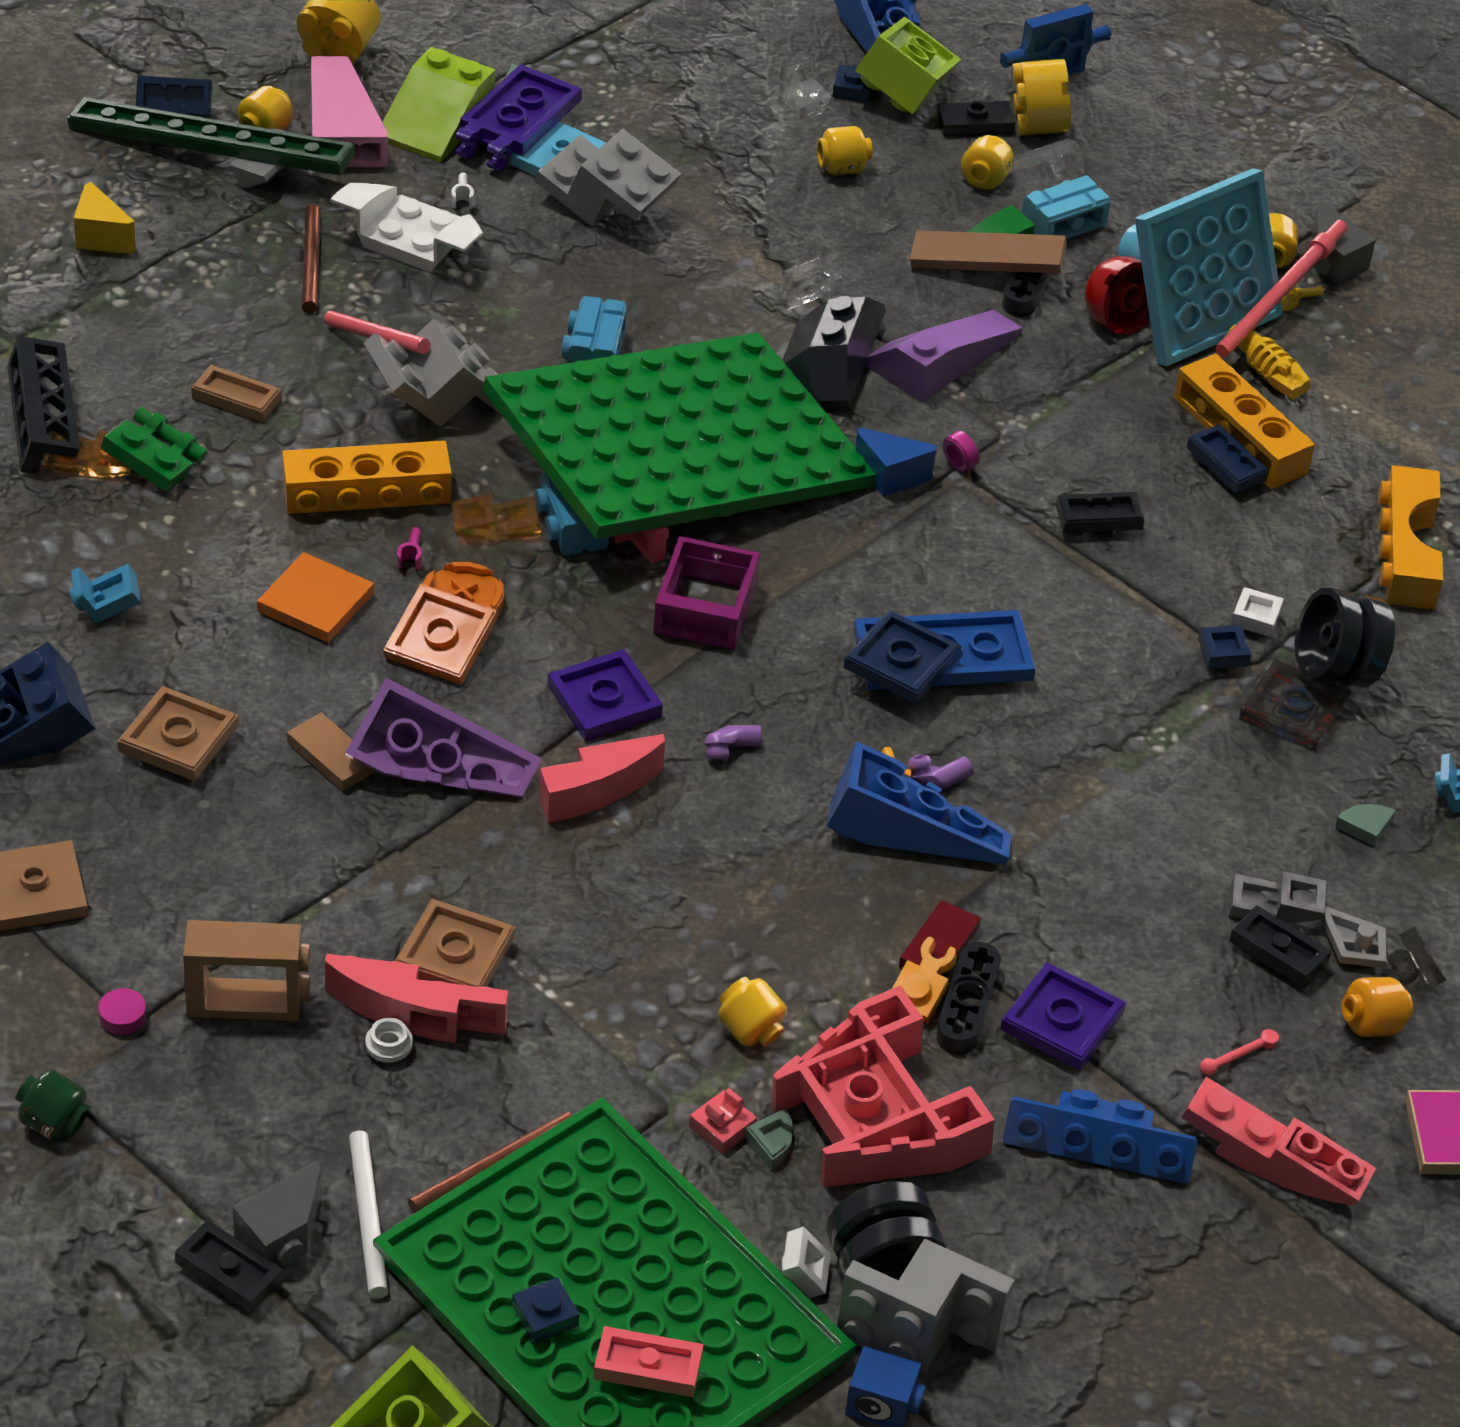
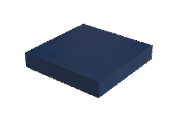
[843,610,961,704]

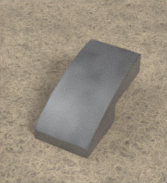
[1228,871,1326,923]

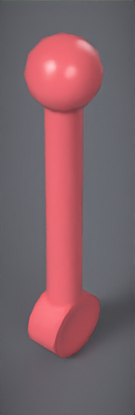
[1200,1029,1279,1076]

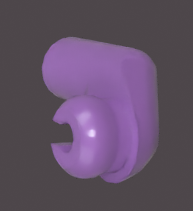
[704,725,761,761]
[908,754,974,789]

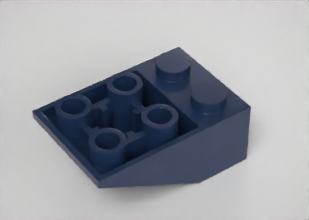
[0,642,96,764]

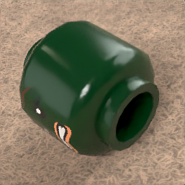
[15,1069,91,1142]

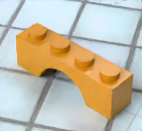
[1378,465,1443,610]

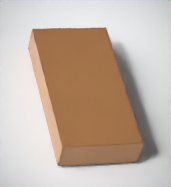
[191,365,282,423]
[287,712,376,792]

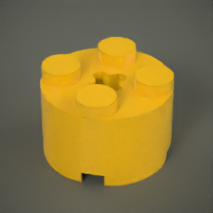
[296,0,381,65]
[1012,59,1071,136]

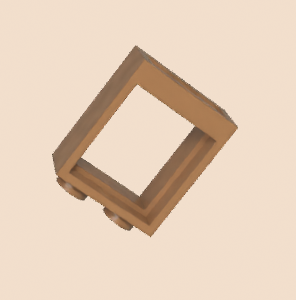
[183,920,311,1021]

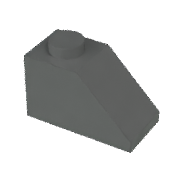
[1311,201,1376,285]
[233,1161,321,1267]

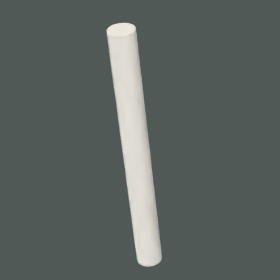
[349,1131,388,1299]

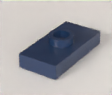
[136,76,213,119]
[1186,424,1269,494]

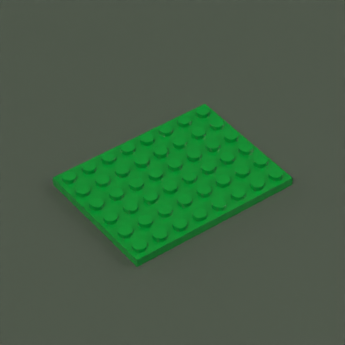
[483,332,876,540]
[373,1097,856,1427]

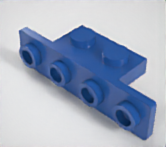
[1003,1089,1198,1183]

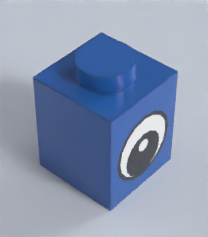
[845,1346,926,1427]

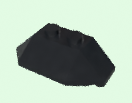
[782,296,886,408]

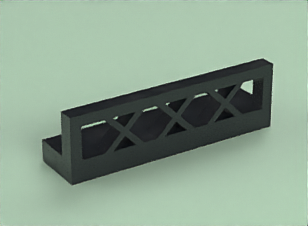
[7,335,80,474]

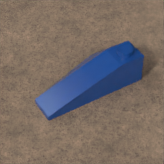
[834,0,920,52]
[826,741,1011,865]

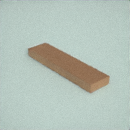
[910,230,1067,274]

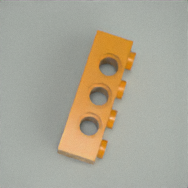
[1174,353,1315,490]
[282,440,452,514]

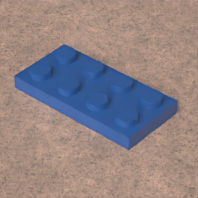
[853,610,1035,690]

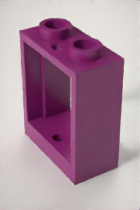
[653,536,760,650]

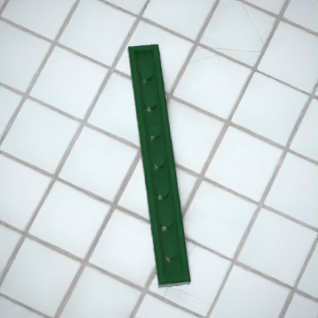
[67,97,356,176]

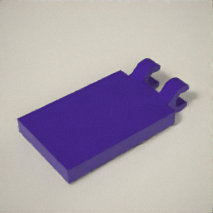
[455,64,582,172]

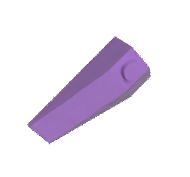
[865,310,1023,402]
[345,678,542,798]

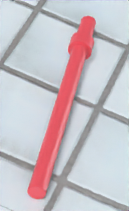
[1215,220,1348,358]

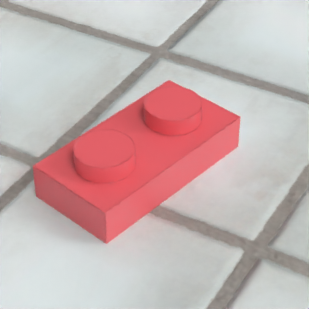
[594,1326,704,1397]

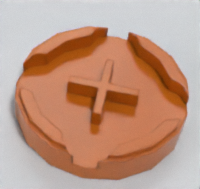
[422,562,504,617]

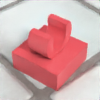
[689,1088,757,1154]

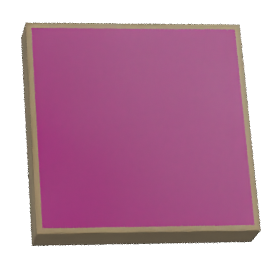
[1405,1090,1460,1175]

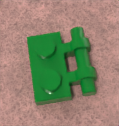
[100,407,208,492]

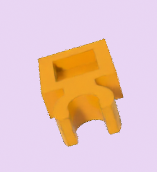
[892,937,957,1024]

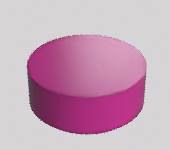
[943,431,980,473]
[98,988,147,1035]

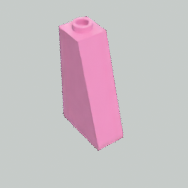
[311,56,388,167]

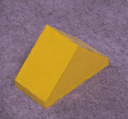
[74,182,136,254]

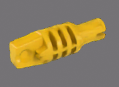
[1227,321,1311,400]

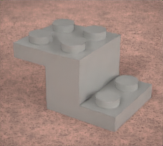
[534,129,681,226]
[364,318,499,427]
[837,1239,1015,1374]

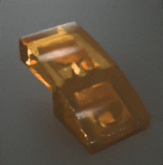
[44,430,131,477]
[451,493,542,540]

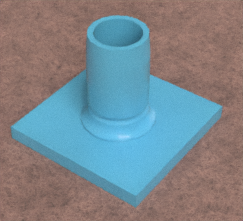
[1118,168,1283,366]

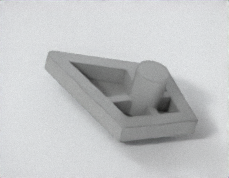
[1321,906,1387,968]

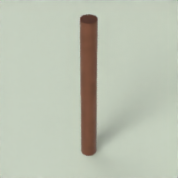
[302,204,321,313]
[408,1112,572,1214]

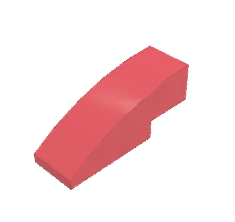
[539,734,665,823]

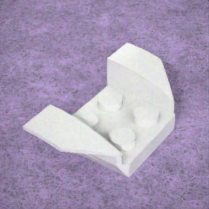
[330,183,483,273]

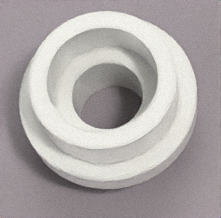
[365,1018,413,1062]

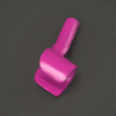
[397,527,422,571]

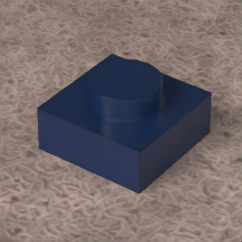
[832,64,871,103]
[1198,625,1251,669]
[512,1277,580,1343]

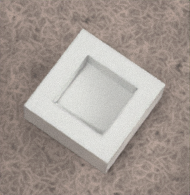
[1231,587,1284,637]
[782,1227,831,1298]

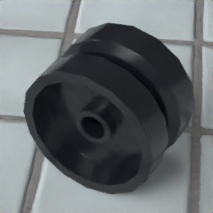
[1294,588,1395,688]
[826,1181,947,1281]

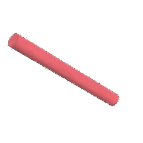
[324,311,430,354]

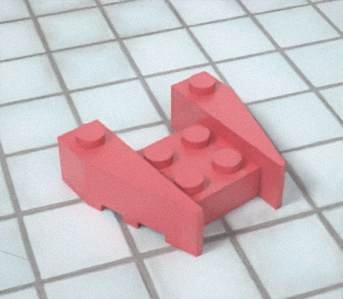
[772,985,995,1188]

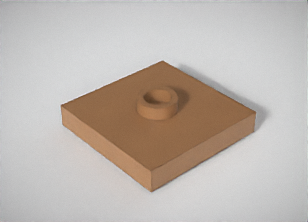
[117,686,239,781]
[0,840,88,931]
[395,899,516,987]

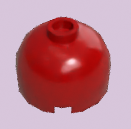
[1084,256,1149,335]

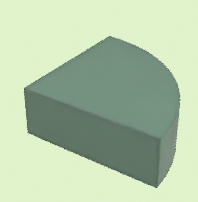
[1335,804,1396,846]
[745,1109,792,1170]

